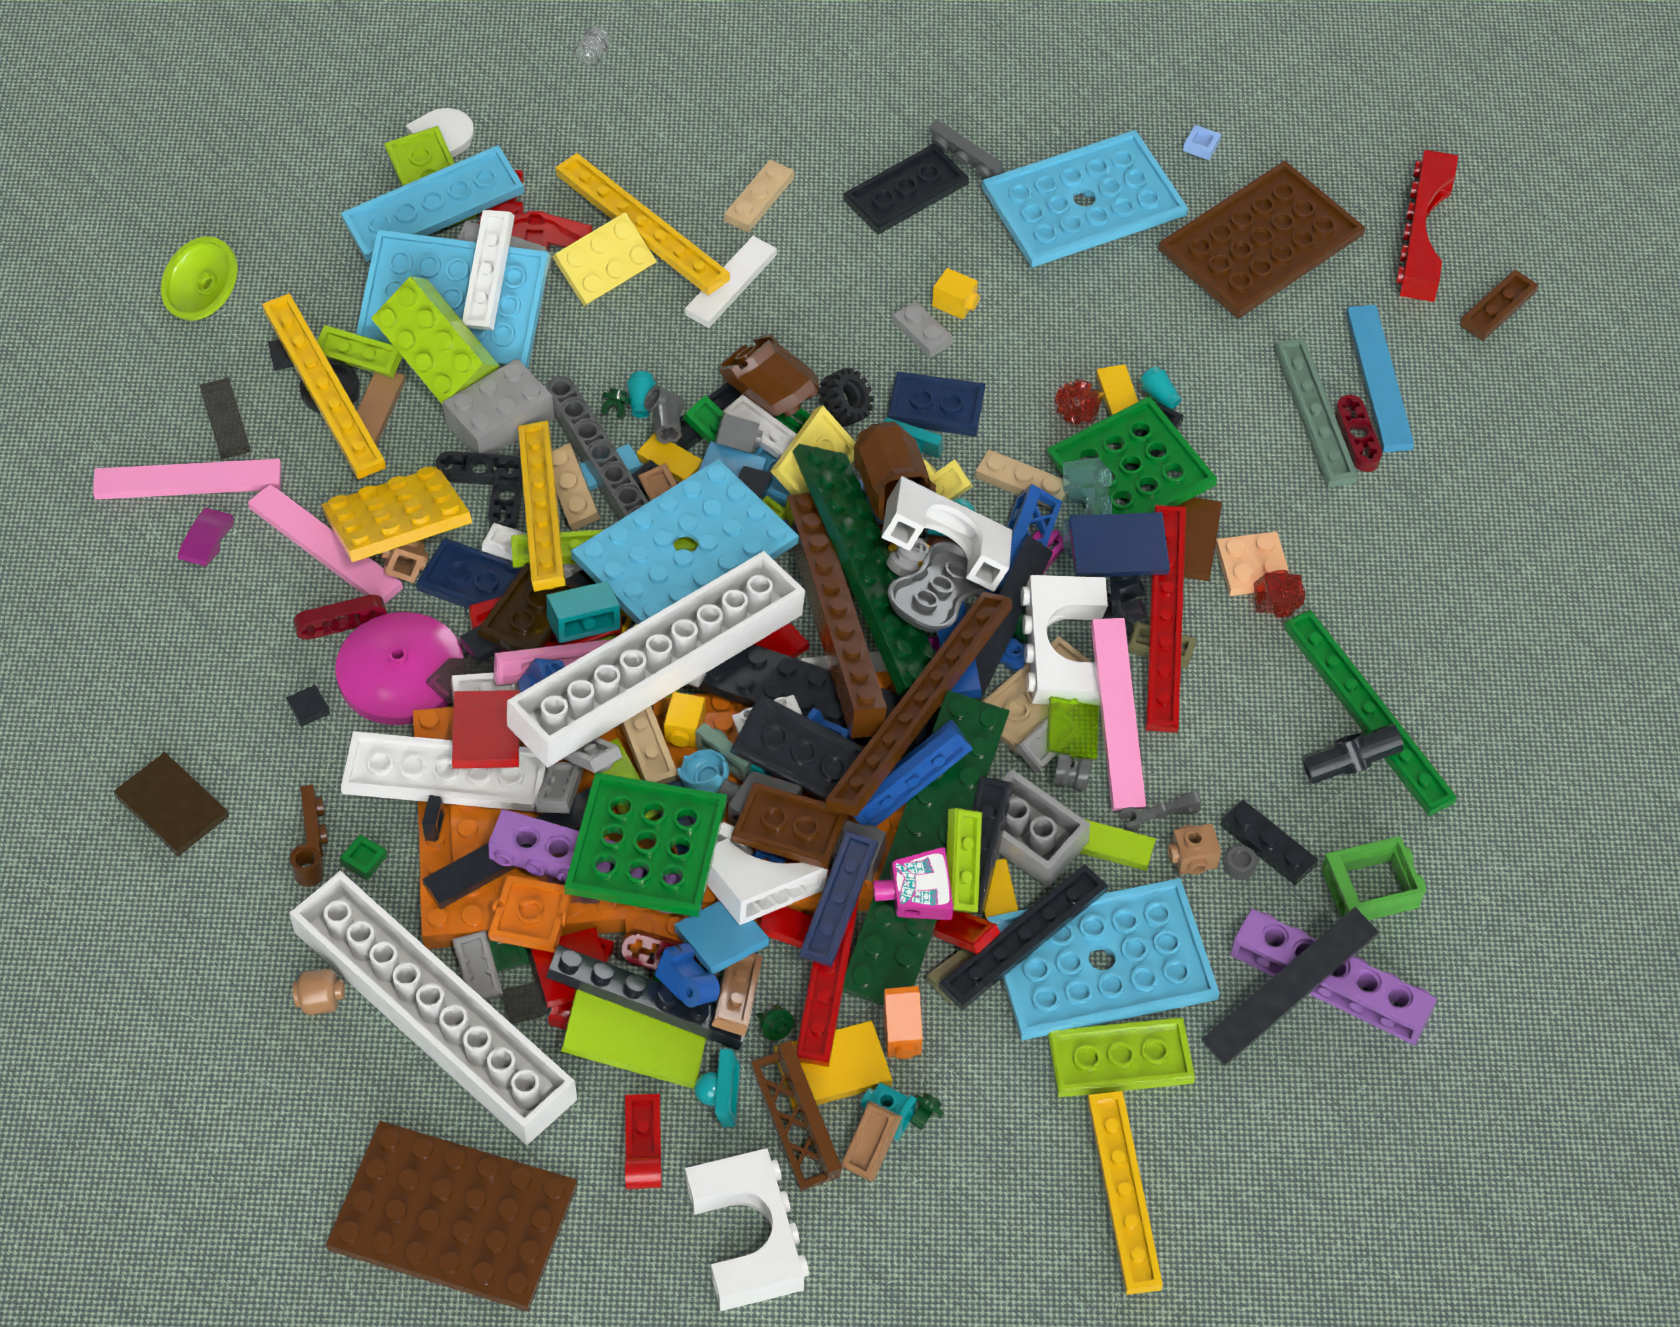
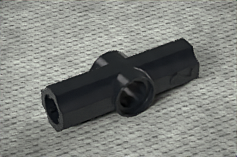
[1302,723,1404,784]

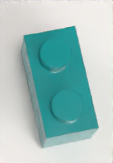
[546,581,620,643]

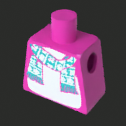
[873,848,954,920]

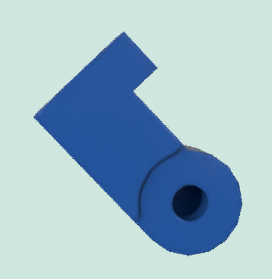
[654,943,720,1007]

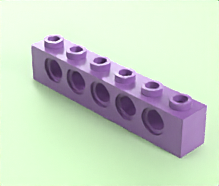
[489,809,682,915]
[1230,909,1438,1046]

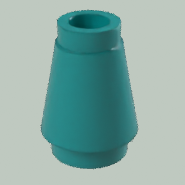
[1139,366,1182,410]
[626,371,657,418]

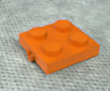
[488,875,573,953]

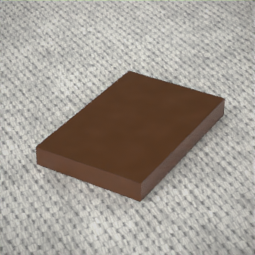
[1178,497,1222,581]
[731,782,849,869]

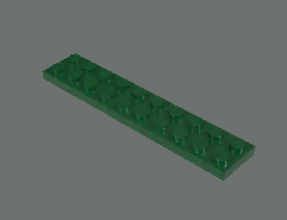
[792,444,944,701]
[843,690,1010,1006]

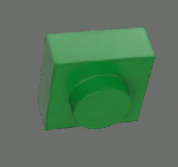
[340,834,388,880]

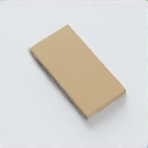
[983,636,1091,755]

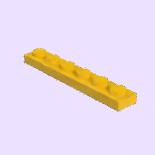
[1088,1091,1163,1295]

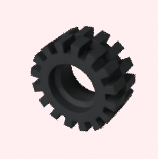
[818,368,874,427]

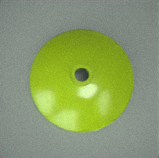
[161,236,238,321]

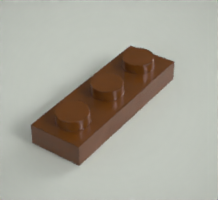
[1460,269,1538,341]

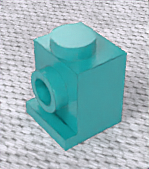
[860,1082,917,1141]

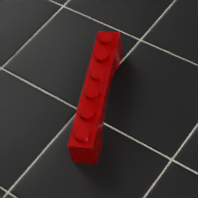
[1396,149,1458,302]

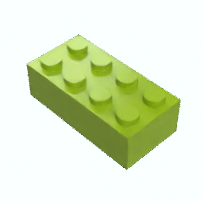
[371,276,500,405]

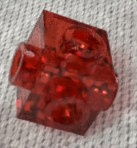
[1054,378,1104,424]
[1253,570,1306,618]

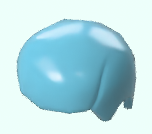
[677,749,730,793]

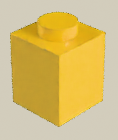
[932,268,980,319]
[664,692,706,747]

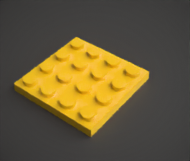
[321,467,472,562]

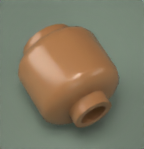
[293,969,345,1015]

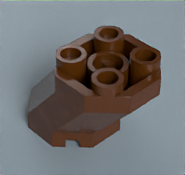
[719,334,821,418]
[854,421,936,522]

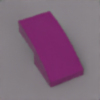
[178,508,234,567]

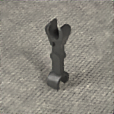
[1120,791,1202,832]

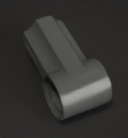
[644,385,684,444]

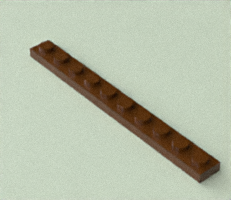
[825,592,1013,817]

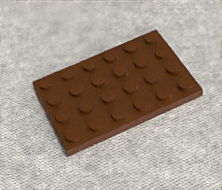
[1158,161,1365,319]
[326,1121,578,1312]

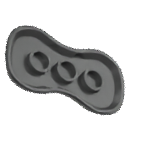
[888,542,988,632]

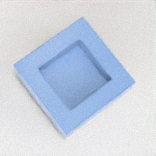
[1183,125,1221,160]

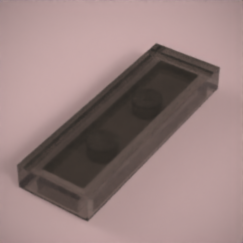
[199,378,251,459]

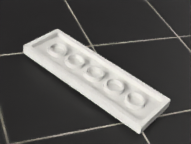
[341,731,547,812]

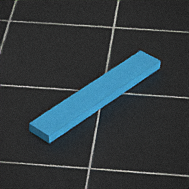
[1346,305,1414,452]

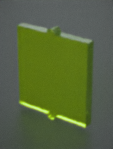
[1046,696,1099,761]

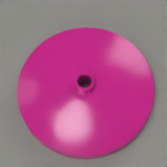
[336,612,465,725]

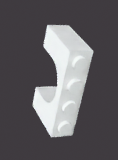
[882,476,1012,592]
[1020,575,1108,706]
[685,1148,809,1311]

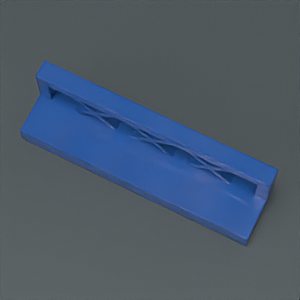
[984,484,1063,594]
[853,720,973,827]

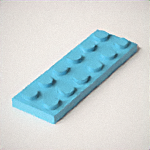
[341,145,525,262]

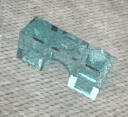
[1063,457,1112,559]

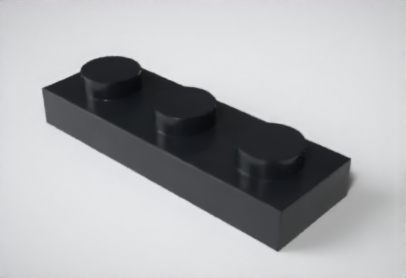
[1220,799,1318,886]

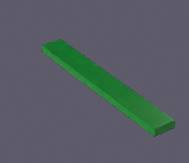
[1283,609,1457,816]

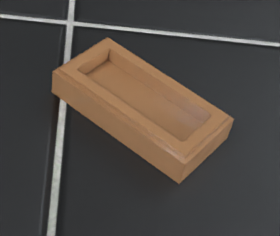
[841,1101,902,1181]

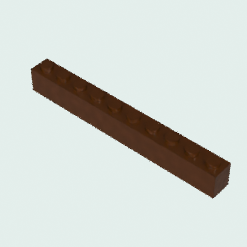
[785,493,887,738]

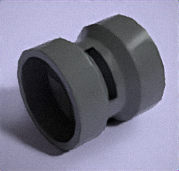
[1054,753,1092,791]

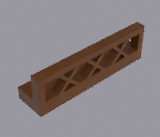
[750,1040,842,1192]

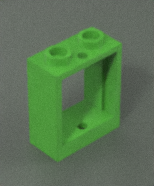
[1321,836,1426,920]

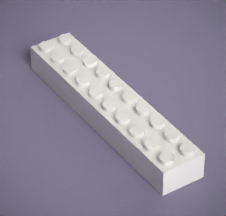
[507,551,805,768]
[289,871,577,1145]

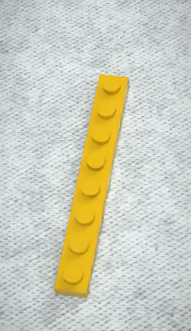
[555,153,730,296]
[262,293,386,480]
[518,420,566,592]

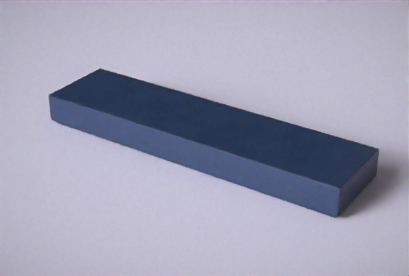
[799,830,879,968]

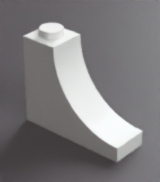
[707,839,828,925]

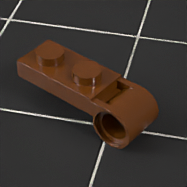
[290,784,329,887]

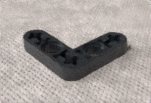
[436,451,523,529]

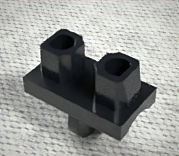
[1102,575,1147,635]

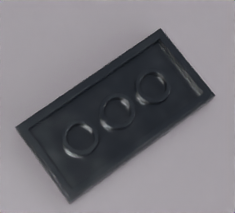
[843,143,969,235]
[730,693,864,802]

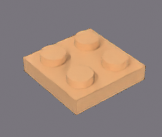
[1215,531,1292,596]

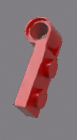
[625,1094,662,1189]

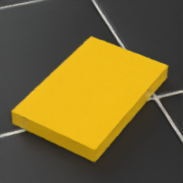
[773,1020,893,1111]

